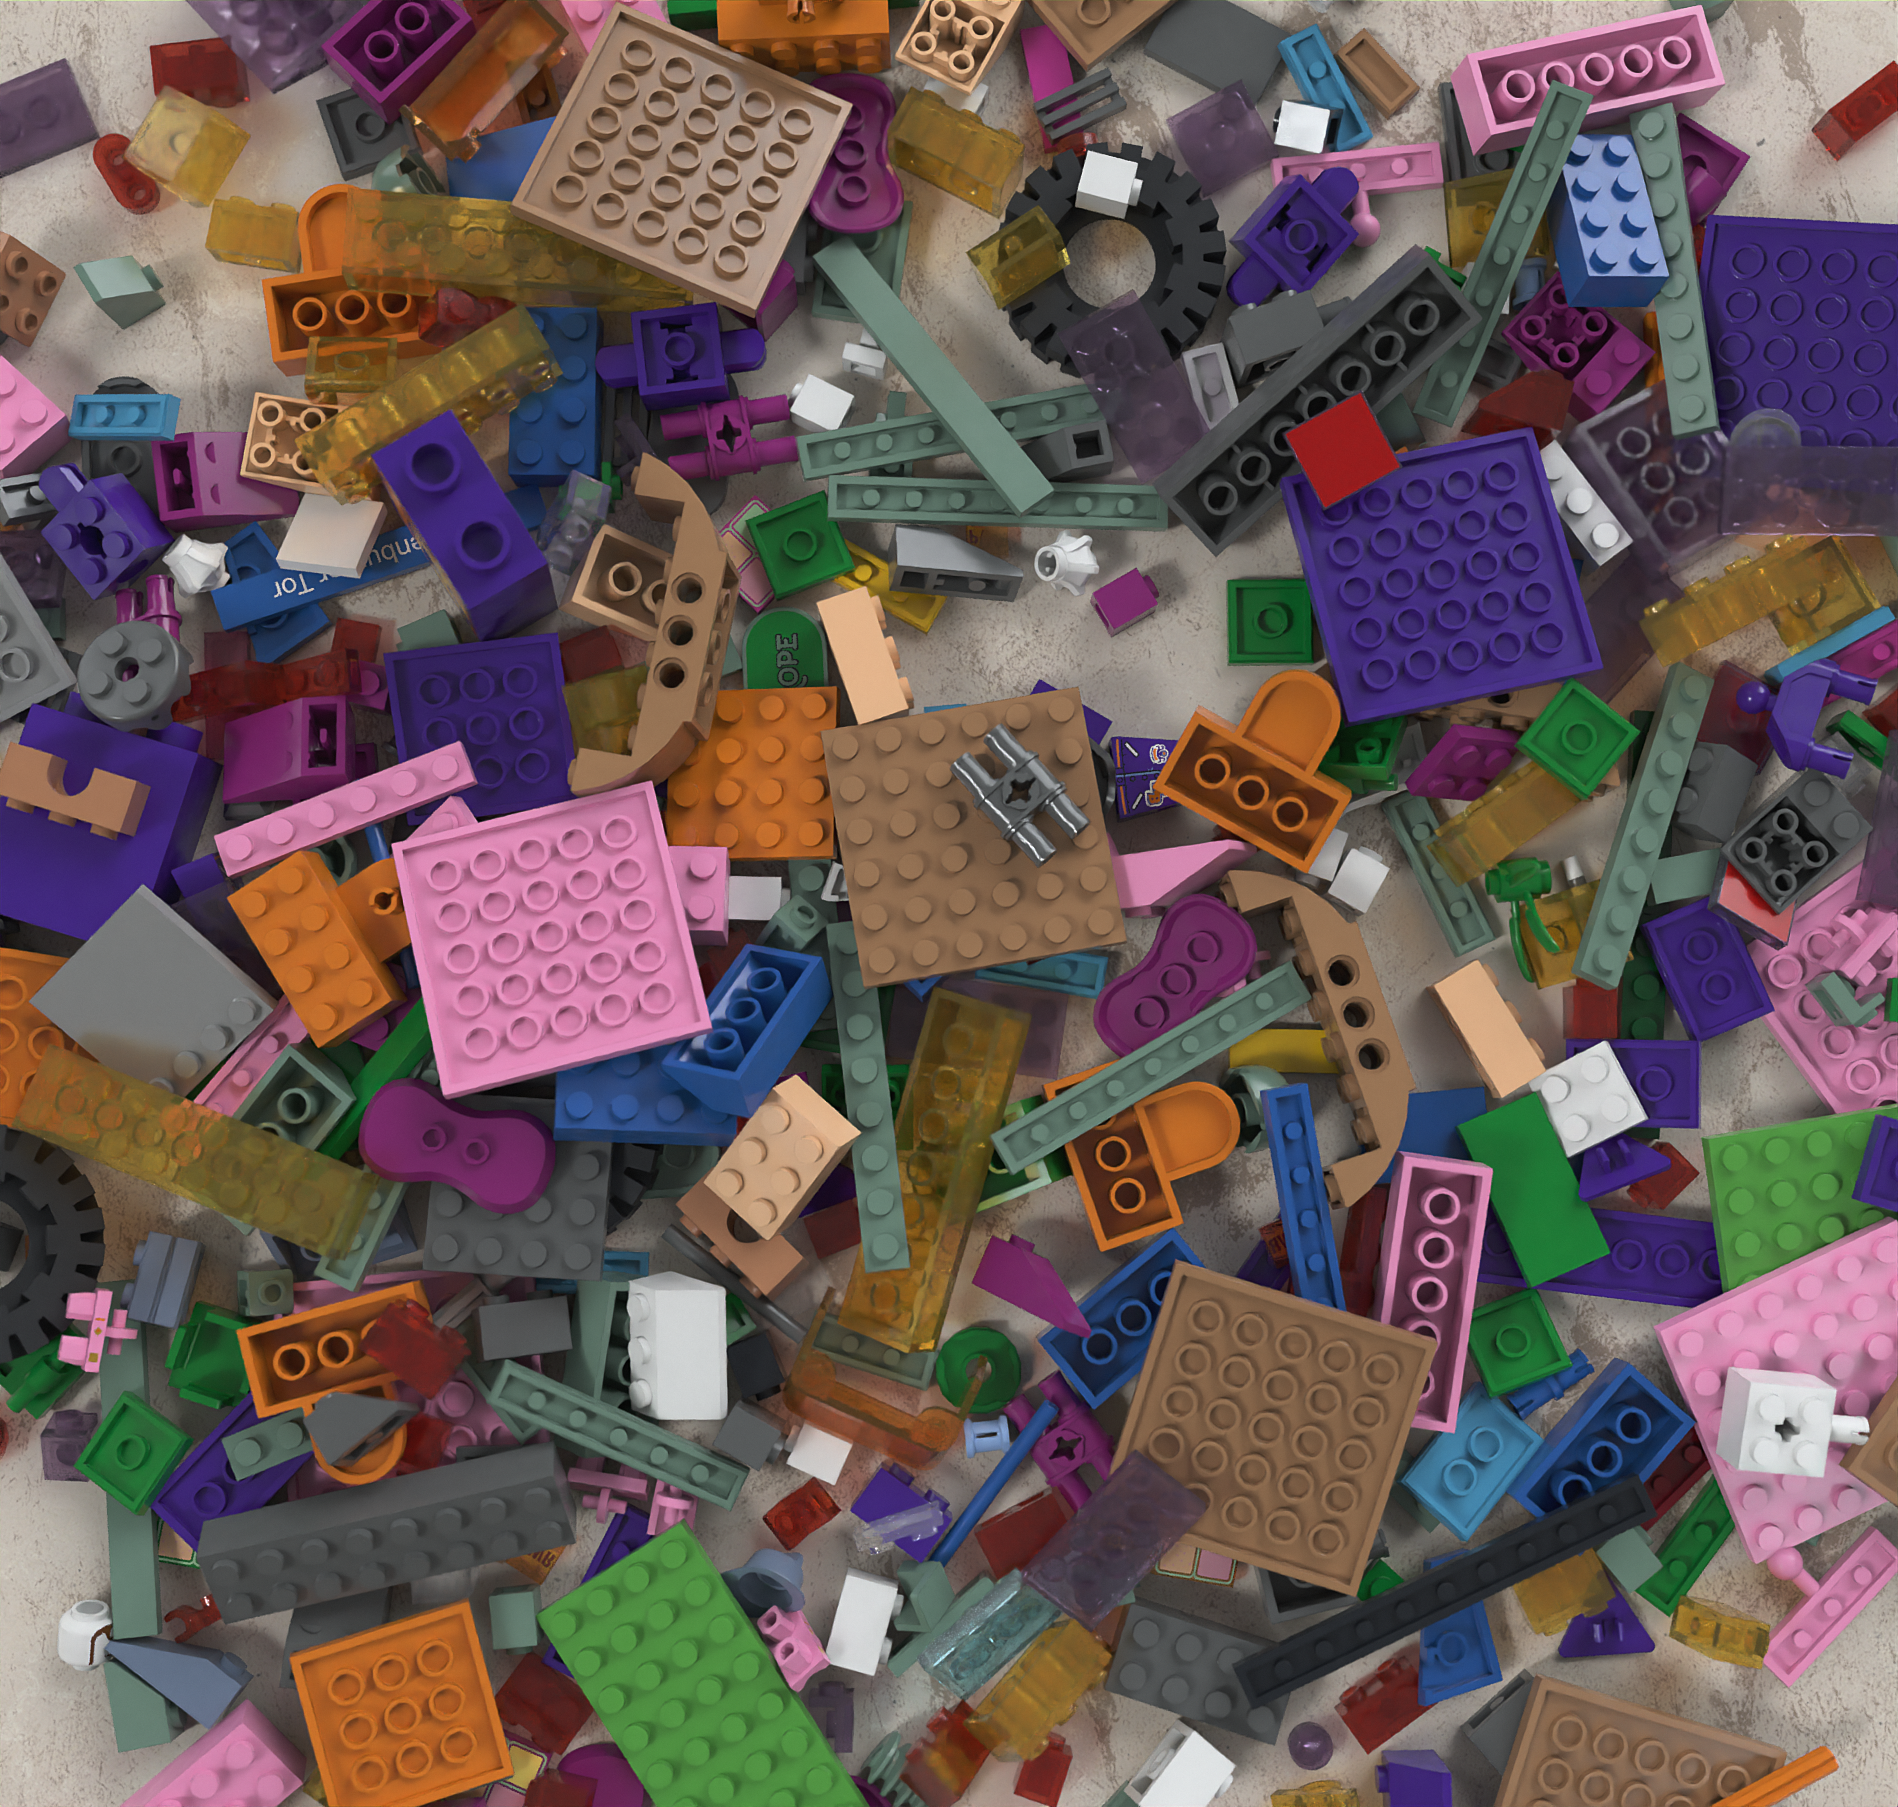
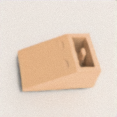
[895,0,1026,96]
[240,392,393,502]

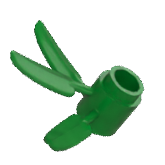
[1484,857,1560,983]

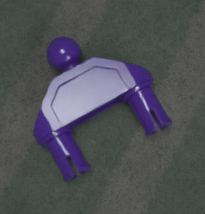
[1736,658,1878,780]

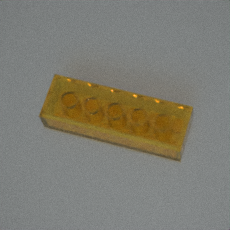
[294,303,563,506]

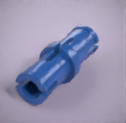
[1506,1348,1595,1420]

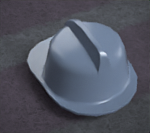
[720,1548,805,1618]

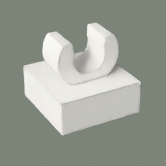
[842,328,888,380]

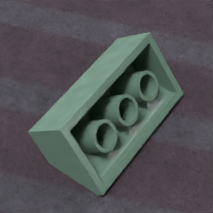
[182,1042,357,1236]
[554,1271,659,1458]

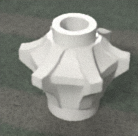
[1034,530,1099,596]
[162,534,230,599]

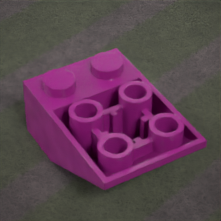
[1501,271,1655,430]
[151,432,300,533]
[223,695,356,804]

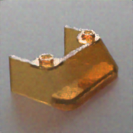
[399,0,569,164]
[782,1286,988,1471]

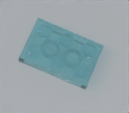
[916,1568,1063,1702]

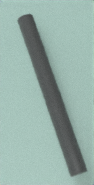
[661,1224,809,1344]

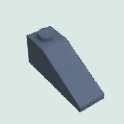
[104,1636,254,1730]

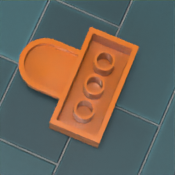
[717,0,891,77]
[262,184,453,377]
[1152,669,1352,874]
[227,850,412,1048]
[1041,1058,1240,1252]
[237,1279,444,1485]

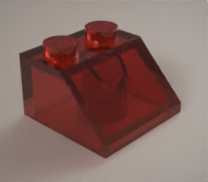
[1461,369,1575,451]

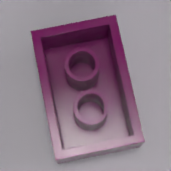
[321,0,479,126]

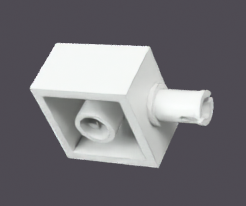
[1716,1367,1870,1478]
[1123,1719,1236,1807]

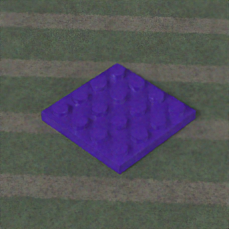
[383,632,579,826]

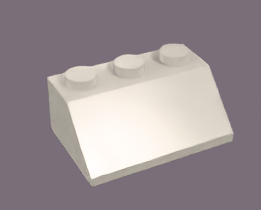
[627,1271,728,1420]

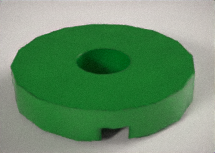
[936,1326,1022,1414]

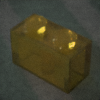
[205,196,302,274]
[965,205,1071,310]
[1509,1548,1616,1637]
[1668,1594,1771,1670]

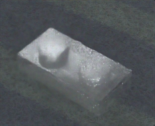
[853,1500,944,1555]

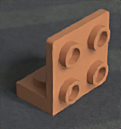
[0,231,66,347]

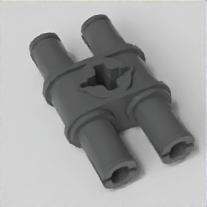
[950,723,1091,868]

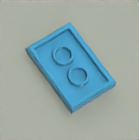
[1396,1381,1545,1542]

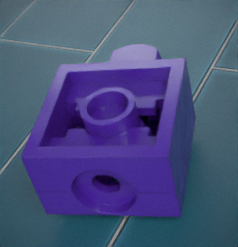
[39,463,175,600]

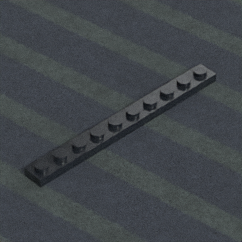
[1231,1472,1658,1710]

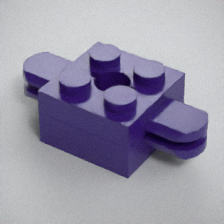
[1226,166,1359,307]
[595,302,767,411]

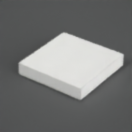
[276,493,388,578]

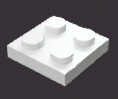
[1528,1041,1649,1158]

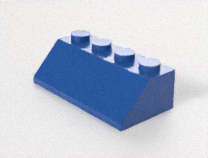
[661,943,834,1119]

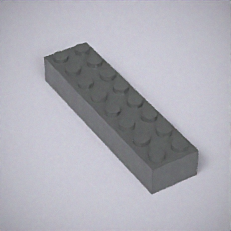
[1152,244,1483,557]
[196,1441,577,1625]

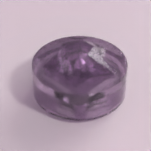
[1287,1722,1333,1770]

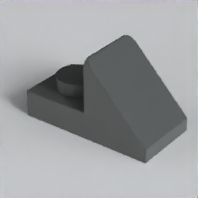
[0,473,59,535]

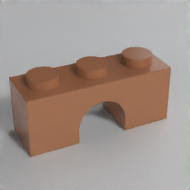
[0,742,151,840]
[675,1167,810,1301]

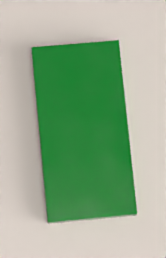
[1455,1092,1611,1288]

